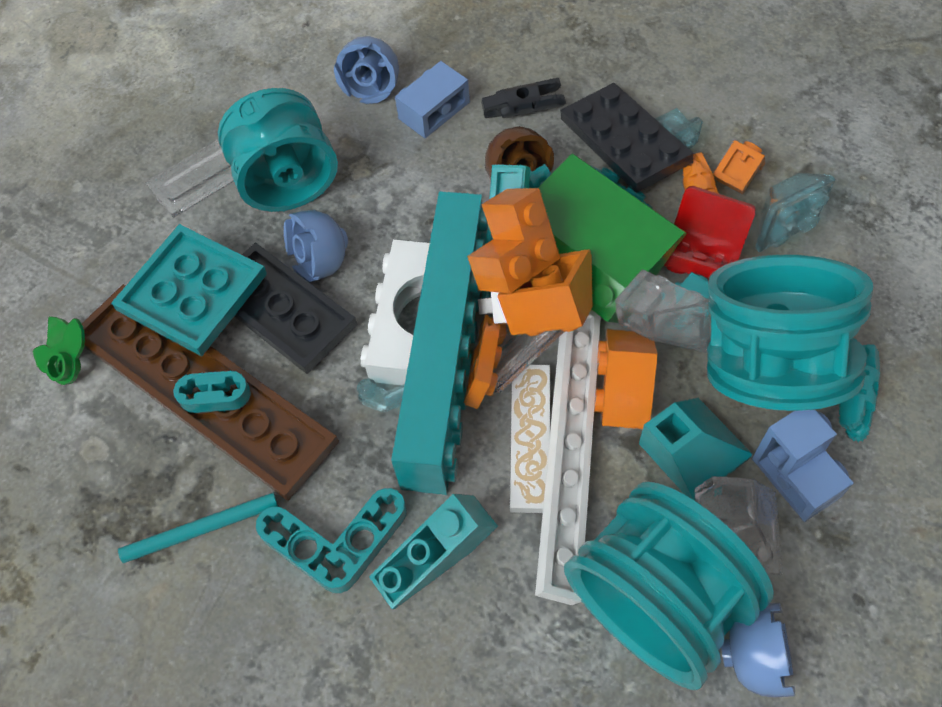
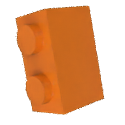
[497,249,592,336]

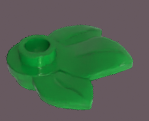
[33,316,85,385]

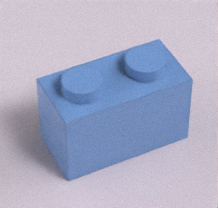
[395,61,470,138]

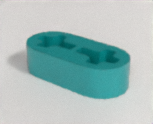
[173,371,251,413]

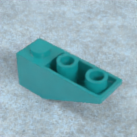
[369,494,498,609]

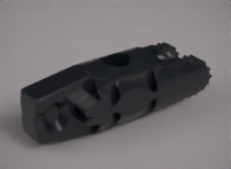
[481,78,566,118]

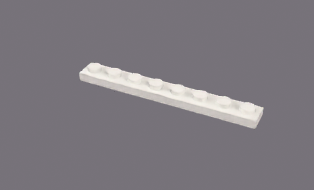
[535,310,601,605]

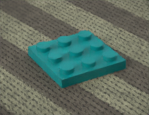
[111,224,267,357]

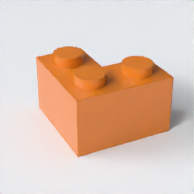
[467,188,560,294]
[594,329,658,429]

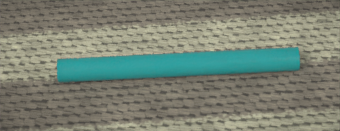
[118,492,279,564]

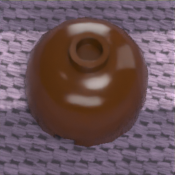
[485,126,554,180]

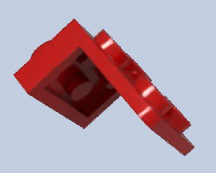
[664,186,756,281]

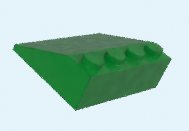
[538,153,687,324]

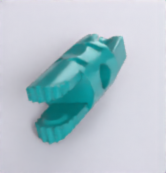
[838,344,880,443]

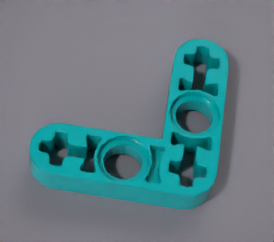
[255,488,407,593]

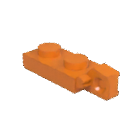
[463,314,507,409]

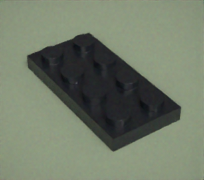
[560,83,694,193]
[234,242,358,374]

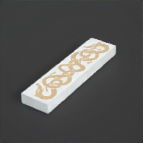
[510,365,550,513]

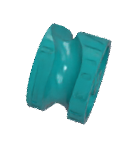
[217,88,338,212]

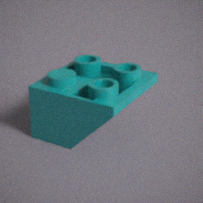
[639,398,753,501]

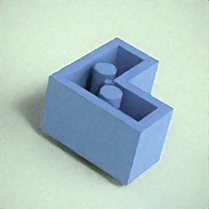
[752,409,853,522]

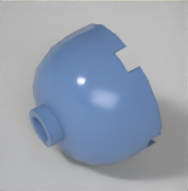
[334,36,399,104]
[284,210,348,283]
[721,603,795,697]

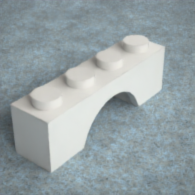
[361,240,430,386]

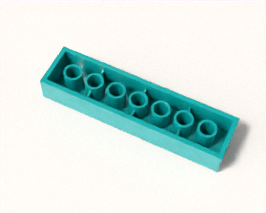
[391,191,487,495]

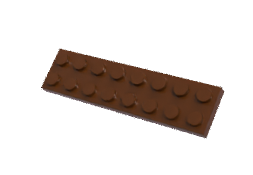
[82,284,339,501]

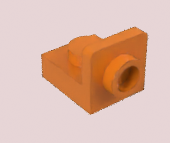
[713,140,765,194]

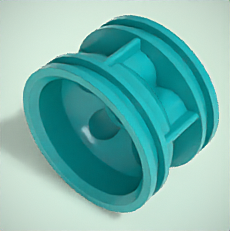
[707,255,873,411]
[564,482,774,690]

